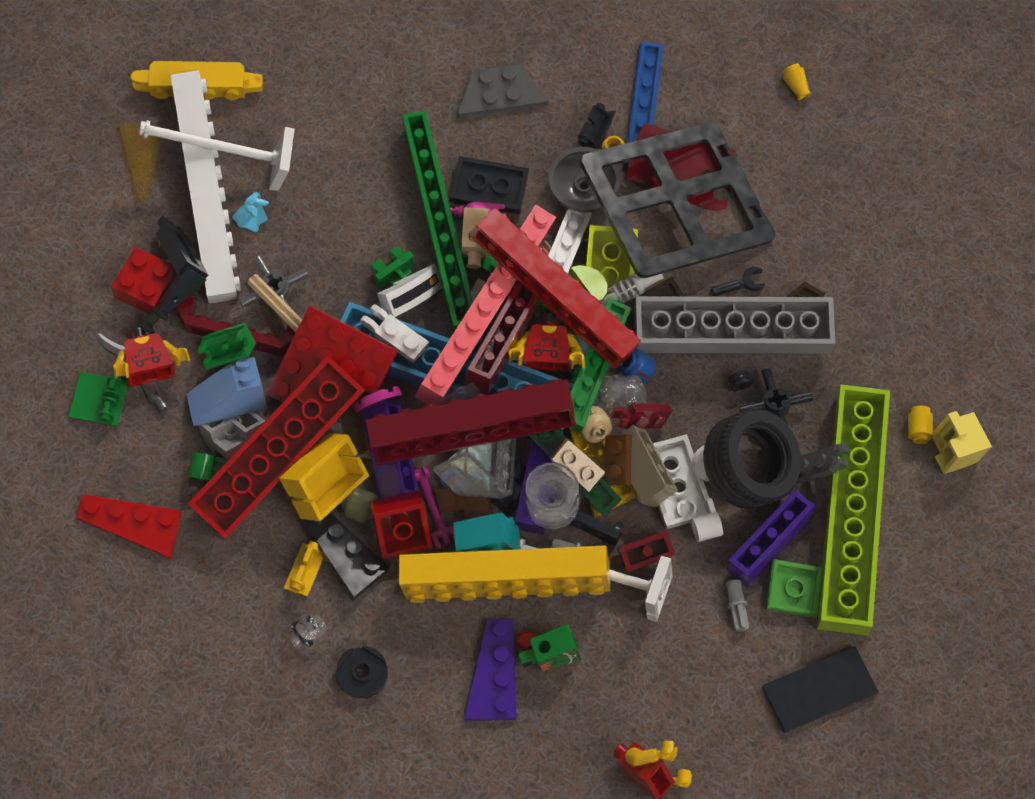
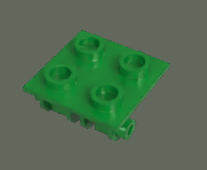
[69,372,128,427]

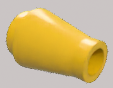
[782,63,811,100]

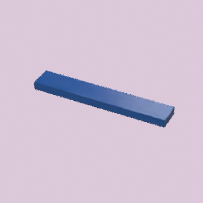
[624,42,664,167]

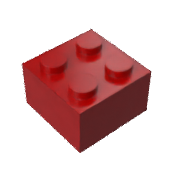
[111,247,179,314]
[370,490,433,559]

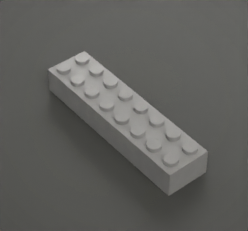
[634,296,835,354]

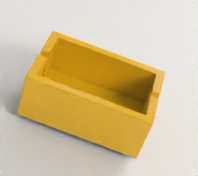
[279,433,369,521]

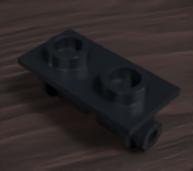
[578,103,616,149]

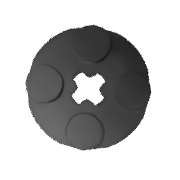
[336,646,388,699]

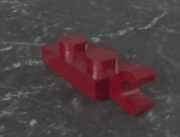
[610,404,673,429]

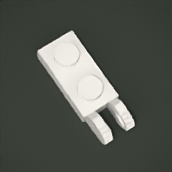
[360,305,429,363]

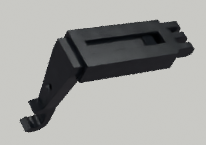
[142,216,209,334]

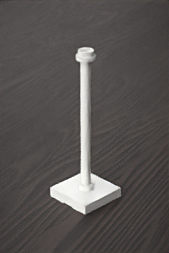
[138,120,294,191]
[520,539,673,622]

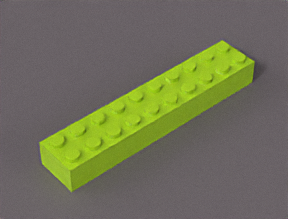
[817,384,890,636]

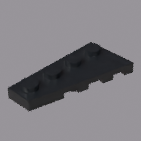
[298,513,389,602]

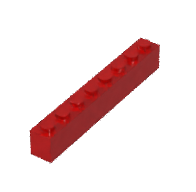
[470,208,641,369]

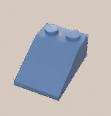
[186,357,267,426]

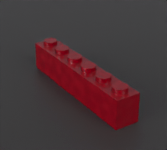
[465,281,541,395]

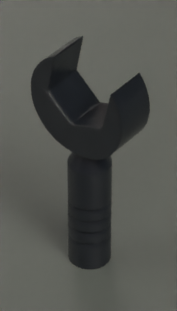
[711,267,765,297]

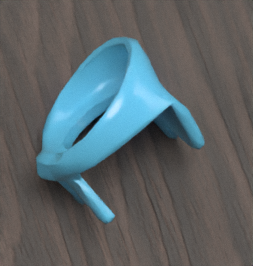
[232,192,269,232]

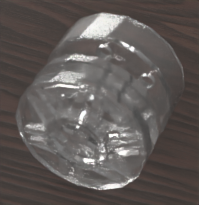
[526,463,579,529]

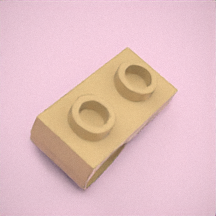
[549,439,605,491]

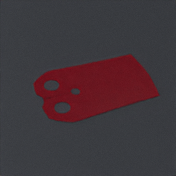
[626,123,736,210]

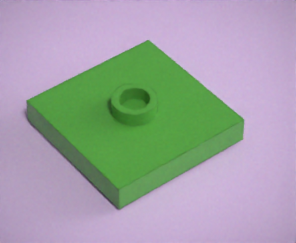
[766,559,823,618]

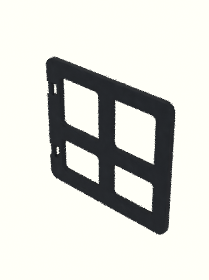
[580,123,775,278]

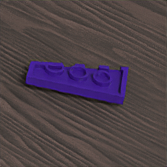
[464,618,517,721]

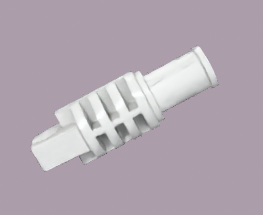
[602,274,664,306]

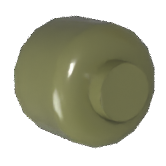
[341,487,378,524]

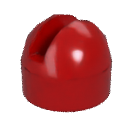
[517,630,538,651]

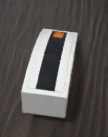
[377,264,442,317]

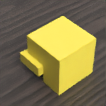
[933,411,992,474]

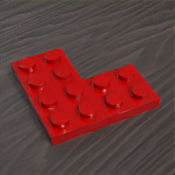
[266,305,399,403]

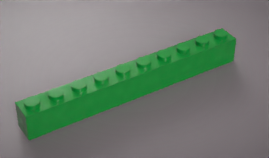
[402,110,473,333]

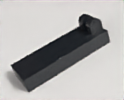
[554,501,624,546]

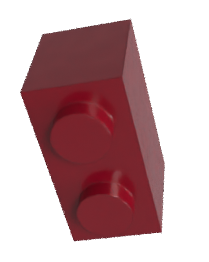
[616,531,676,572]

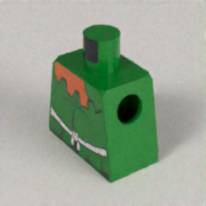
[519,624,582,671]

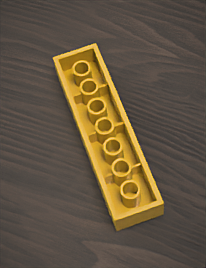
[399,546,610,603]

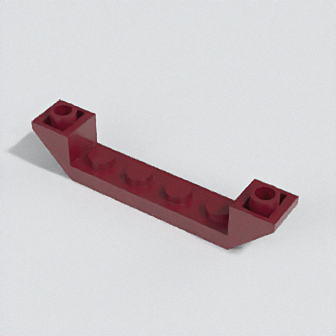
[174,295,296,357]

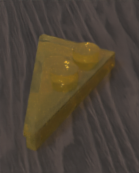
[119,121,163,204]

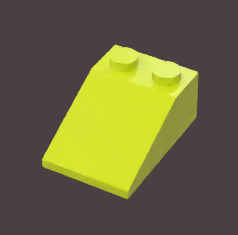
[586,225,638,295]

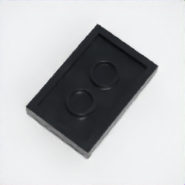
[450,156,529,214]

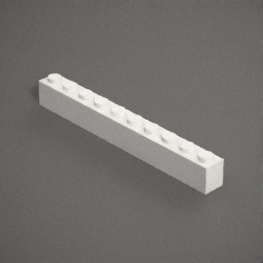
[171,70,241,304]

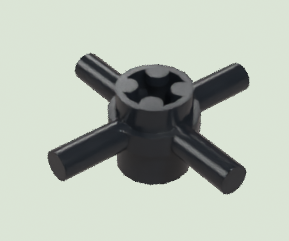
[739,368,813,424]

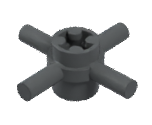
[239,256,309,308]

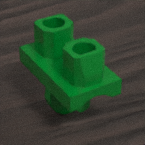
[370,246,414,289]

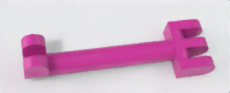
[414,465,455,551]

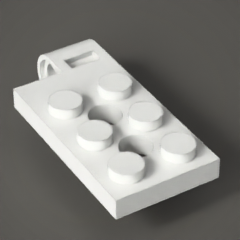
[653,434,723,542]

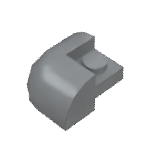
[198,412,265,459]

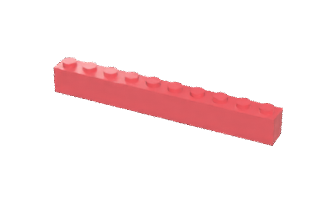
[415,205,556,405]

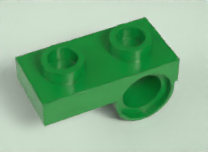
[187,452,229,482]

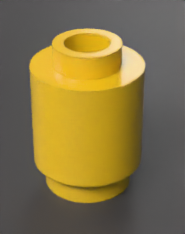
[908,406,933,444]

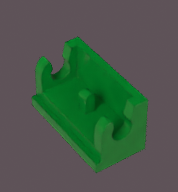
[198,323,256,370]

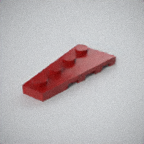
[77,494,182,560]

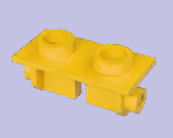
[284,541,324,597]

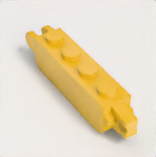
[130,61,263,101]

